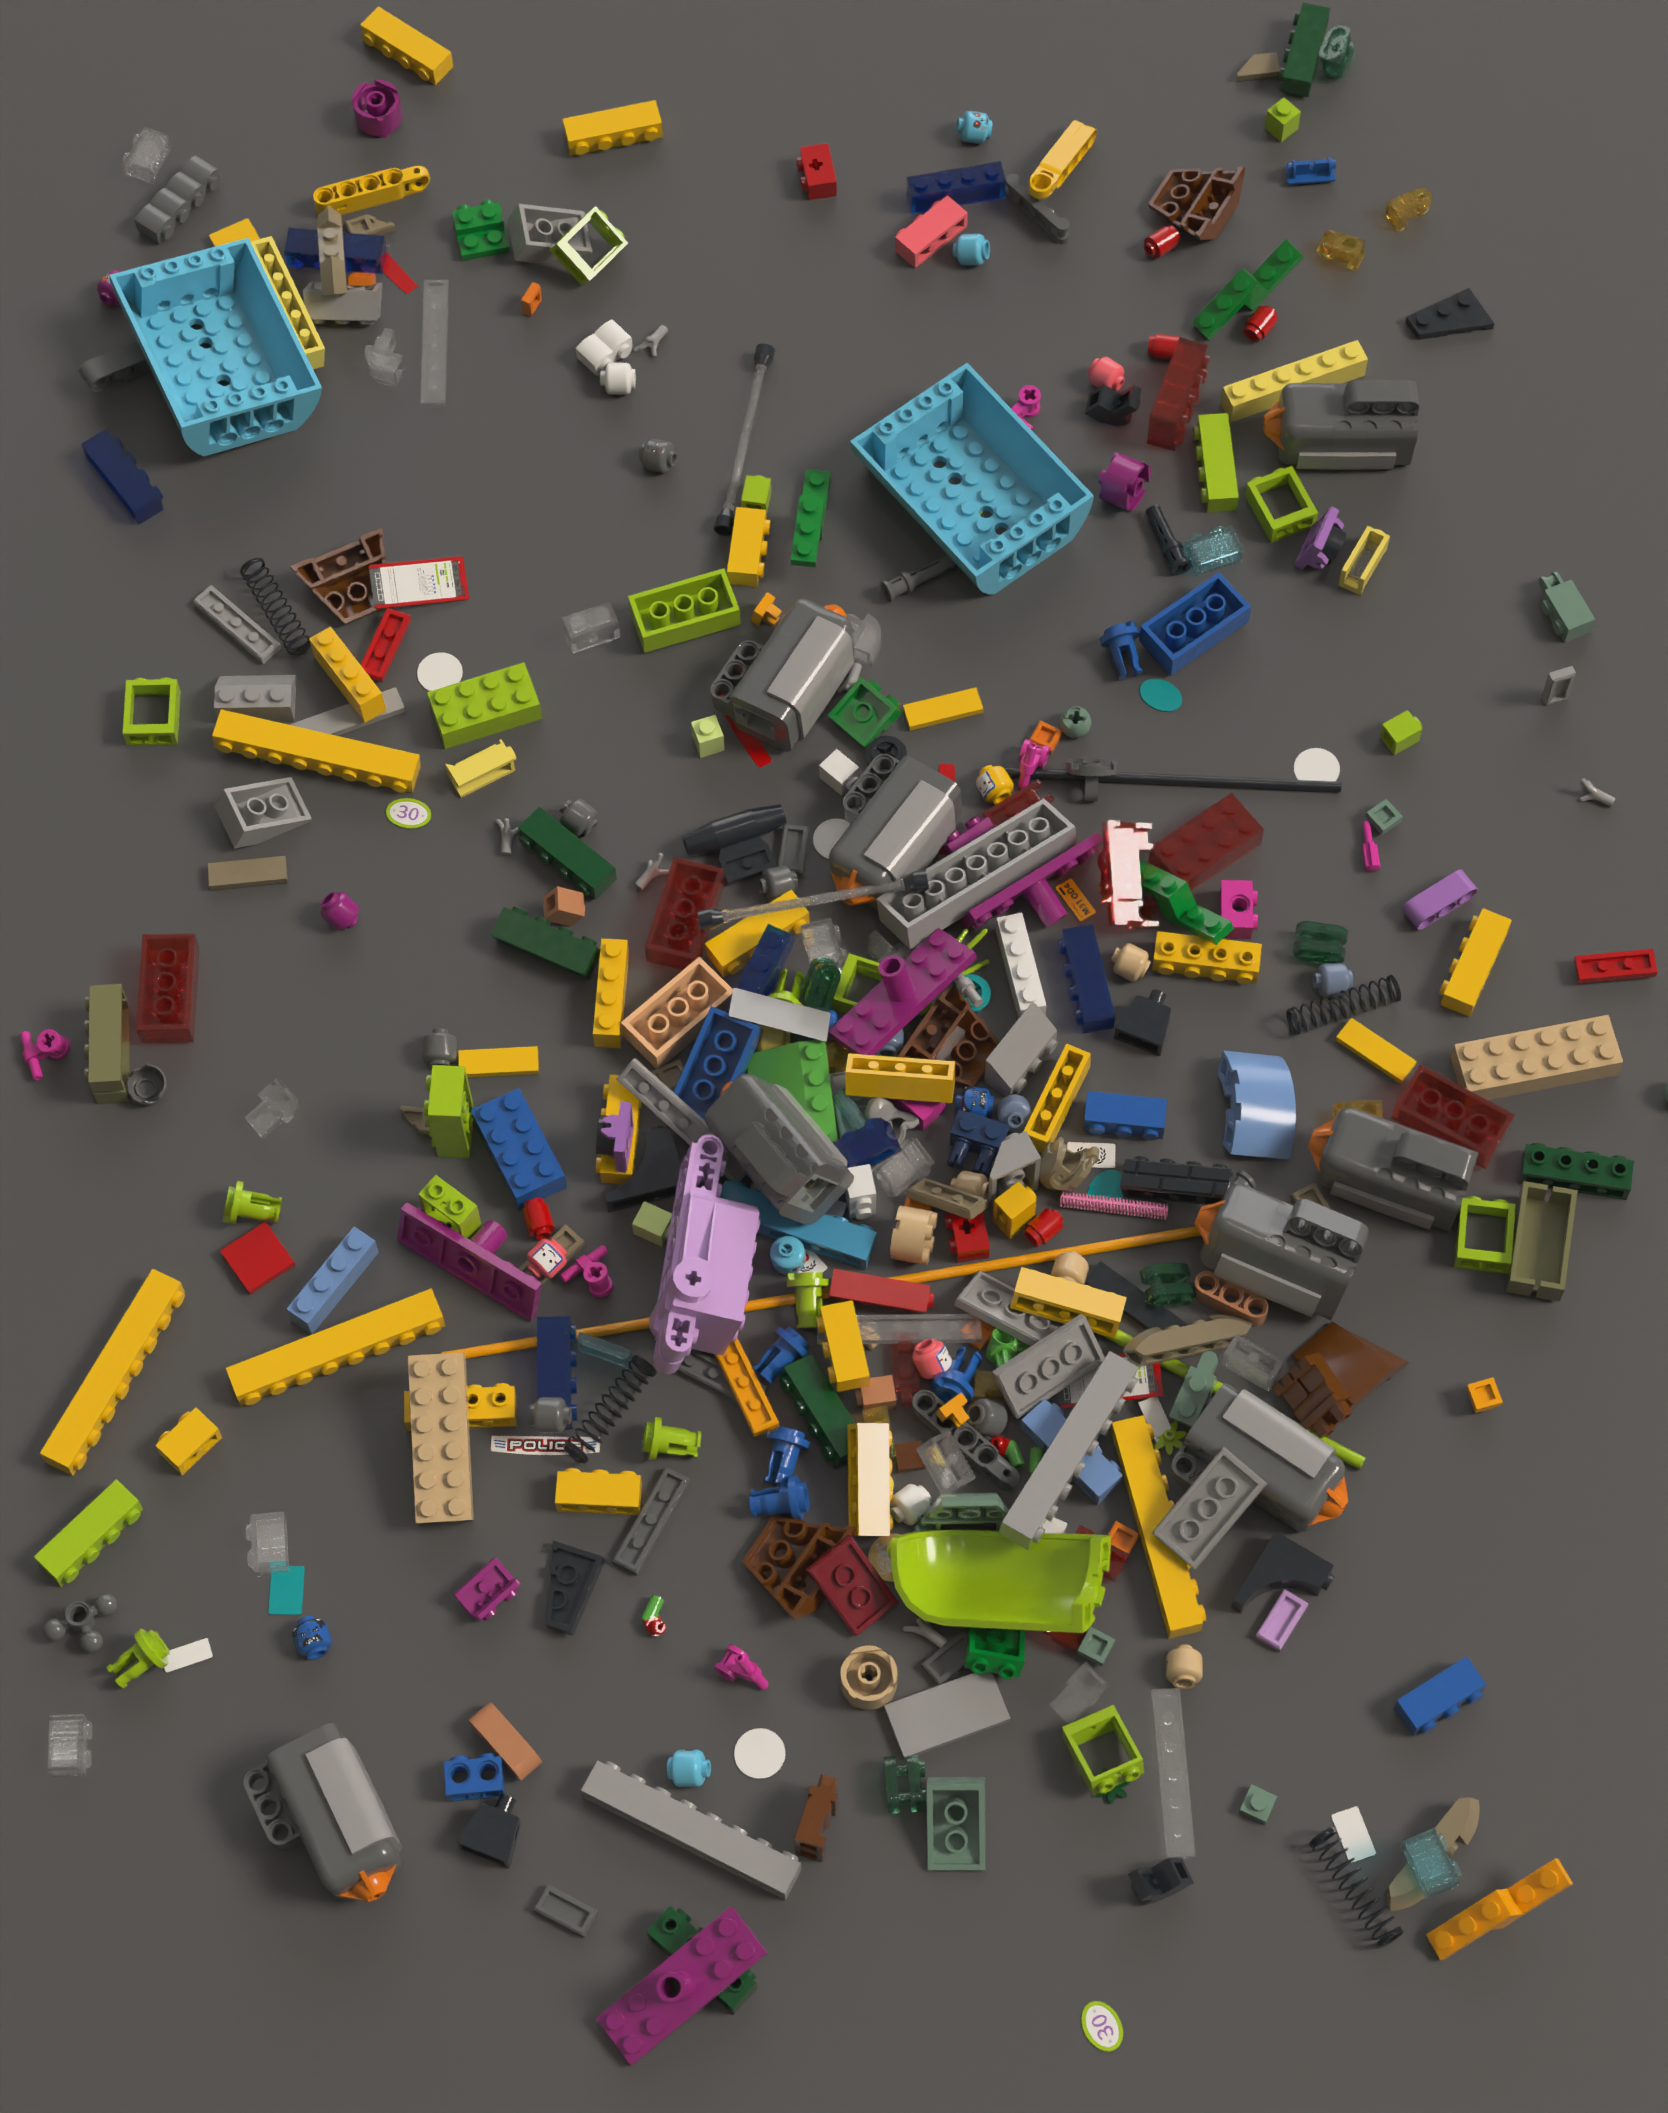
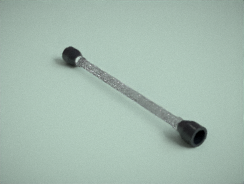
[714,343,775,536]
[698,870,929,931]

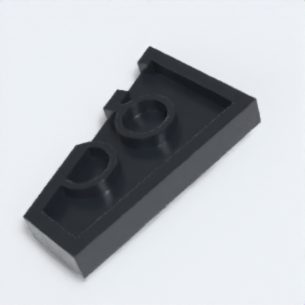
[1406,288,1495,340]
[546,1541,605,1636]

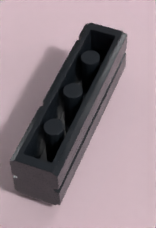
[1120,1156,1234,1205]

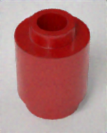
[1144,225,1180,259]
[1243,306,1278,342]
[1148,334,1184,361]
[522,1198,555,1240]
[1023,1208,1064,1247]

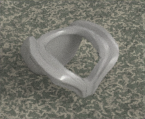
[864,1097,919,1148]

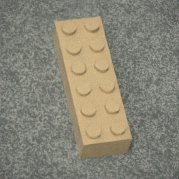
[1450,1015,1623,1105]
[408,1352,474,1524]

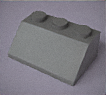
[303,281,383,324]
[214,675,296,722]
[984,1002,1058,1096]
[988,1131,1041,1211]

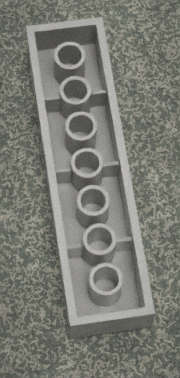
[877,798,1077,949]

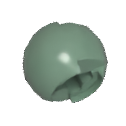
[1059,706,1092,738]

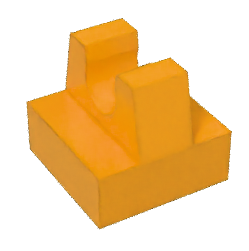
[751,592,782,627]
[1466,1377,1503,1413]
[936,1393,969,1428]

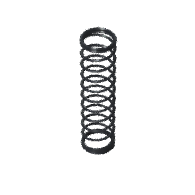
[240,558,311,655]
[1286,974,1401,1036]
[563,1355,657,1463]
[1309,1827,1404,1949]

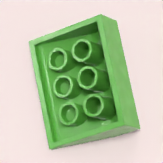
[747,1040,838,1149]

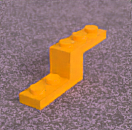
[1426,1858,1573,1960]

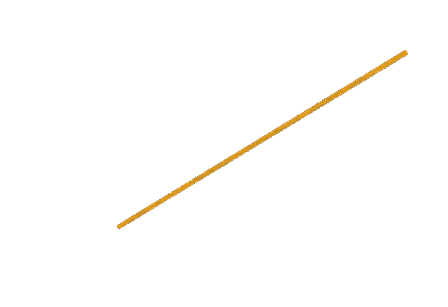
[441,1226,1201,1359]

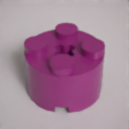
[352,80,402,138]
[1098,452,1151,511]

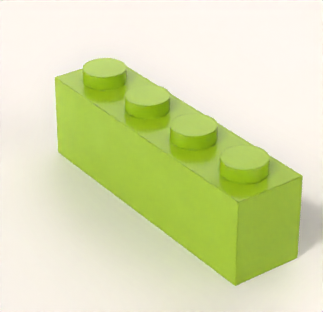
[1193,413,1239,513]
[34,1479,143,1587]

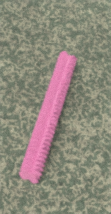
[1060,1191,1168,1220]

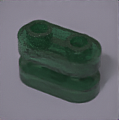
[1319,25,1355,80]
[1292,921,1348,964]
[801,955,841,1011]
[1139,1263,1196,1307]
[884,1755,927,1814]

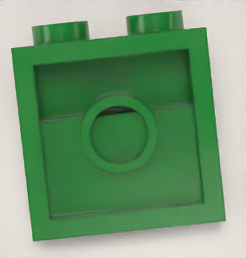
[452,200,510,261]
[828,677,902,749]
[964,1627,1025,1679]

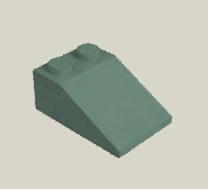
[927,1777,986,1870]

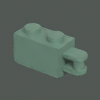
[1539,571,1596,643]
[1169,1351,1218,1428]

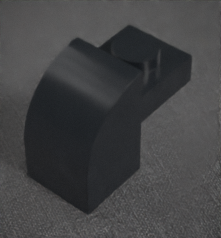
[1085,384,1142,426]
[1128,1857,1194,1905]

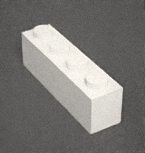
[996,913,1046,1019]

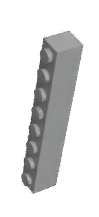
[999,1351,1139,1550]
[581,1760,801,1901]

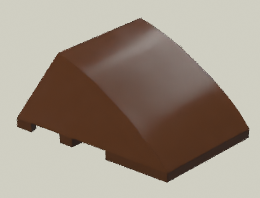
[1148,167,1245,240]
[290,528,386,625]
[896,980,999,1087]
[1292,1322,1409,1427]
[742,1516,856,1620]

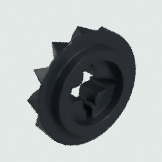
[866,736,907,772]

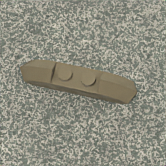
[317,205,347,295]
[1123,1315,1253,1367]
[1386,1797,1480,1912]

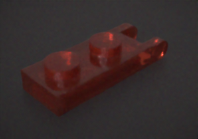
[983,780,1054,827]

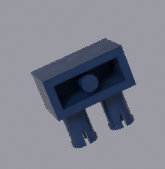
[946,1110,1010,1177]

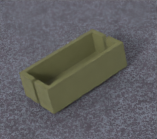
[84,984,130,1104]
[1506,1181,1578,1302]

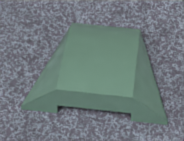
[912,1493,1009,1532]

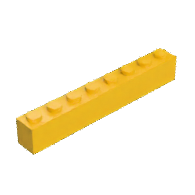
[212,710,421,793]
[40,1269,185,1476]
[226,1288,445,1406]
[1110,1415,1206,1639]

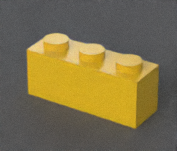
[727,507,771,587]
[816,1300,870,1392]
[555,1468,642,1515]

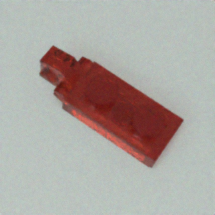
[892,1333,920,1407]

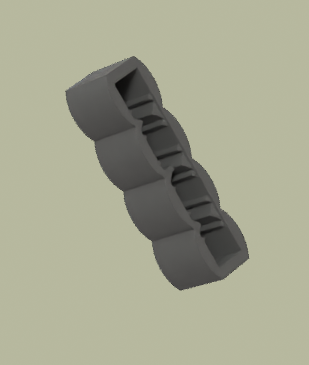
[135,155,220,244]

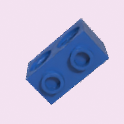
[444,1753,505,1802]

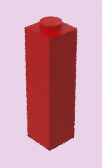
[828,1269,934,1315]

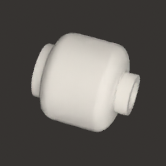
[600,362,636,395]
[890,1484,932,1526]

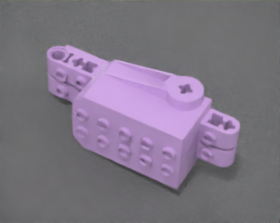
[649,1135,760,1374]

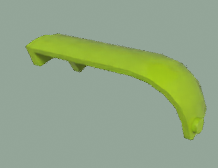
[888,1529,1111,1633]

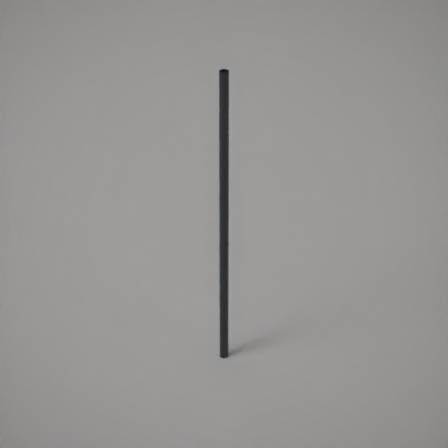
[982,766,1342,792]

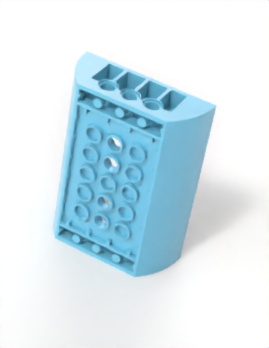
[109,238,322,456]
[850,363,1094,595]

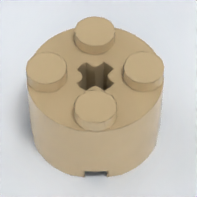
[890,1205,938,1265]
[841,1645,897,1710]

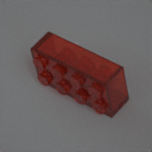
[1147,337,1210,451]
[1148,793,1264,891]
[645,857,725,970]
[136,934,200,1043]
[1391,1064,1515,1170]

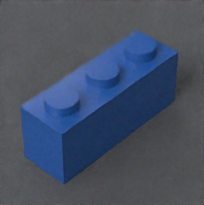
[1083,1091,1167,1140]
[1394,1656,1487,1736]

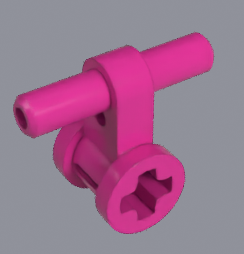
[1011,385,1041,431]
[1018,739,1050,790]
[19,1029,71,1080]
[560,1245,614,1298]
[713,1644,769,1690]

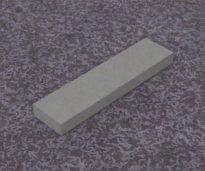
[193,585,281,664]

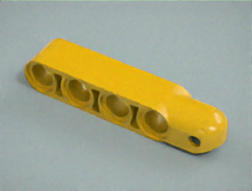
[1028,120,1097,199]
[313,166,430,215]

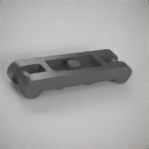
[1005,174,1070,244]

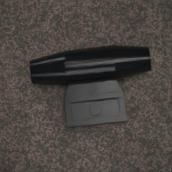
[682,804,787,886]

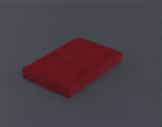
[806,1535,899,1637]

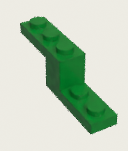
[1192,239,1305,340]
[791,469,831,568]
[1118,857,1234,945]

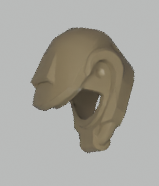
[1039,1137,1100,1192]

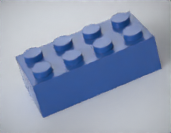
[1139,572,1251,676]
[674,1006,764,1120]
[471,1088,567,1210]

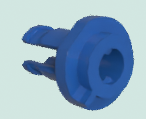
[1099,620,1143,680]
[752,1326,810,1385]
[931,1346,982,1406]
[764,1426,810,1486]
[749,1476,811,1520]

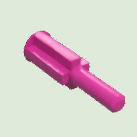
[1362,821,1381,872]

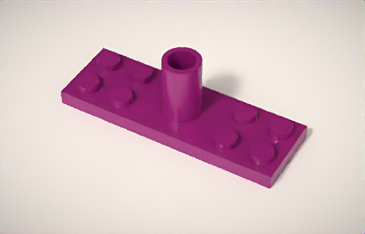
[960,832,1104,930]
[828,928,977,1055]
[397,1202,542,1322]
[596,1906,768,2066]

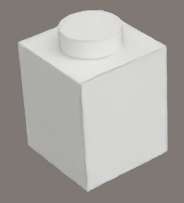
[819,749,859,796]

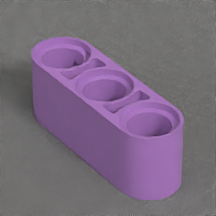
[1402,869,1478,930]

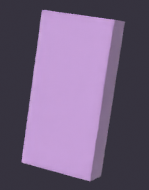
[1255,1589,1309,1652]

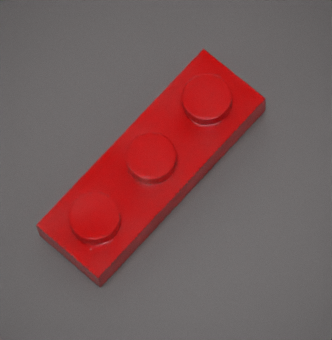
[361,608,411,682]
[1574,949,1658,984]

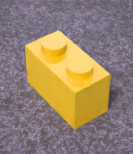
[993,1181,1037,1240]
[155,1407,222,1475]

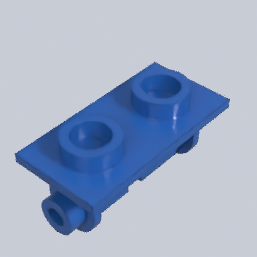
[1285,157,1336,185]

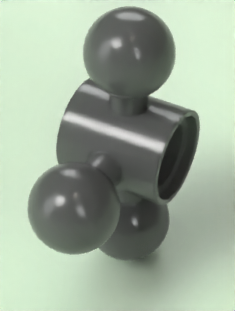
[43,1594,117,1653]

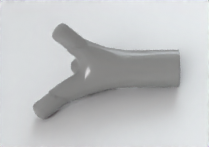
[634,325,668,357]
[837,663,862,693]
[1580,778,1616,807]
[496,818,519,856]
[634,853,669,891]
[903,1618,948,1648]

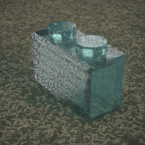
[1184,526,1243,576]
[1400,1828,1461,1900]

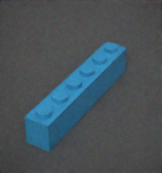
[720,1180,877,1270]

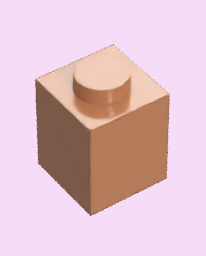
[543,886,585,926]
[855,1375,896,1414]

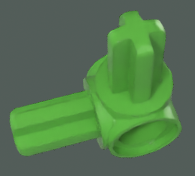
[985,1328,1031,1368]

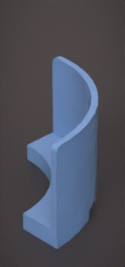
[1217,1051,1296,1159]

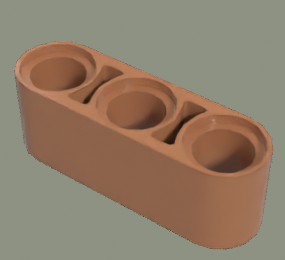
[1193,1271,1269,1327]
[468,1702,543,1782]

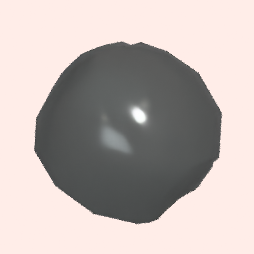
[126,1064,167,1106]

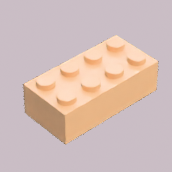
[621,957,733,1069]

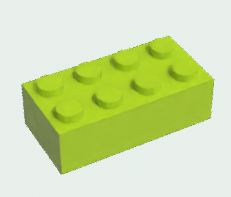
[628,568,741,653]
[427,662,542,749]
[424,1065,474,1158]

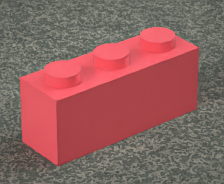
[895,195,968,268]

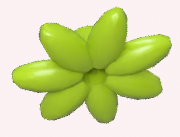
[1154,1421,1187,1455]

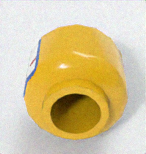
[976,765,1014,804]

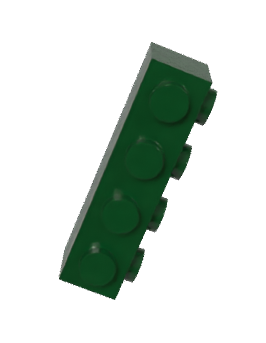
[1278,2,1330,97]
[518,807,617,900]
[491,906,600,980]
[1519,1143,1634,1200]
[779,1354,856,1469]
[646,1906,757,2015]

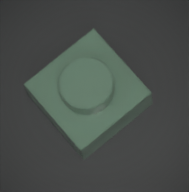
[1366,799,1403,835]
[1077,1627,1116,1666]
[1239,1784,1278,1824]

